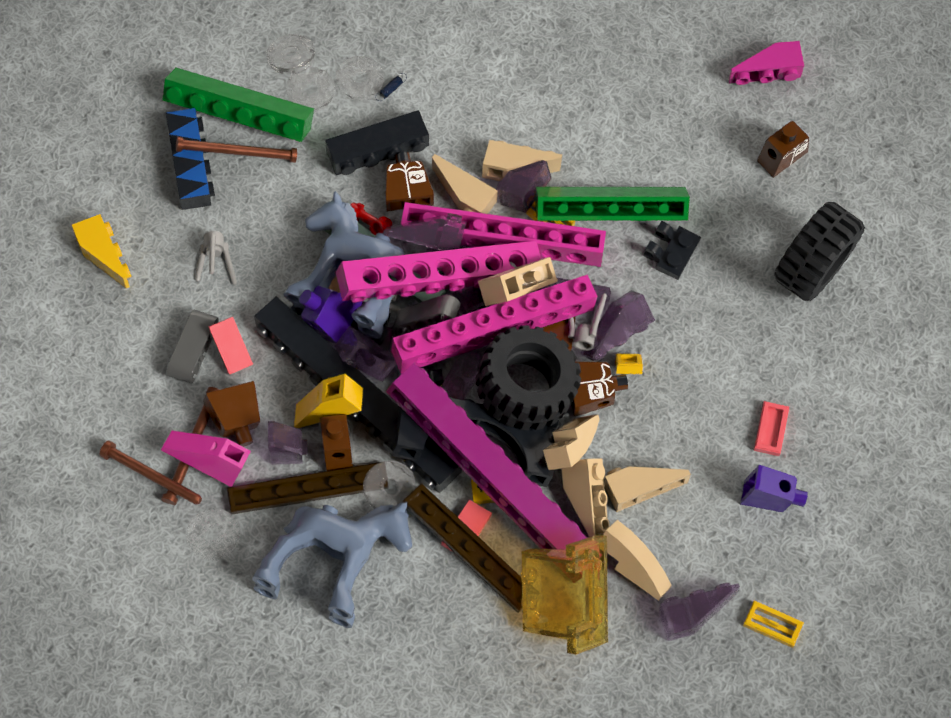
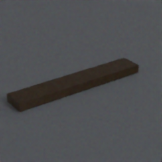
[227,462,389,515]
[402,483,538,613]

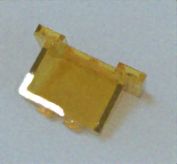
[521,535,608,655]

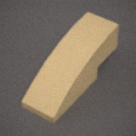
[543,414,600,470]
[597,520,672,601]

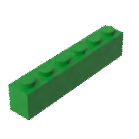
[162,67,314,142]
[535,187,690,221]

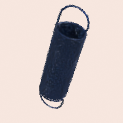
[375,73,407,101]

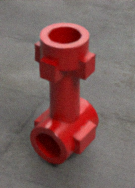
[350,202,393,235]

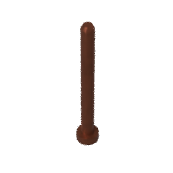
[99,440,202,504]

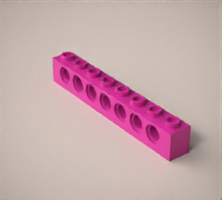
[401,202,606,267]
[336,241,541,302]
[391,275,598,374]

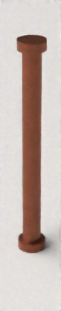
[176,136,297,163]
[161,387,219,506]

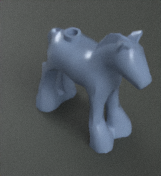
[283,191,404,339]
[252,502,412,628]

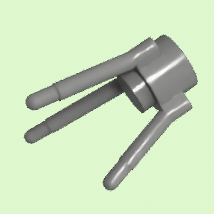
[195,231,237,285]
[568,293,607,351]

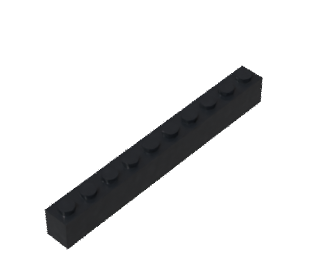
[254,296,462,493]

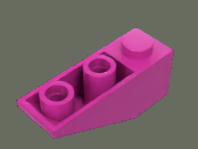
[729,41,804,85]
[161,430,251,487]

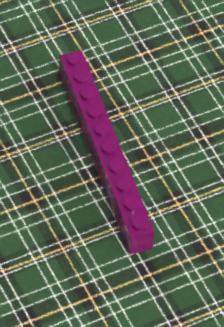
[385,363,603,583]

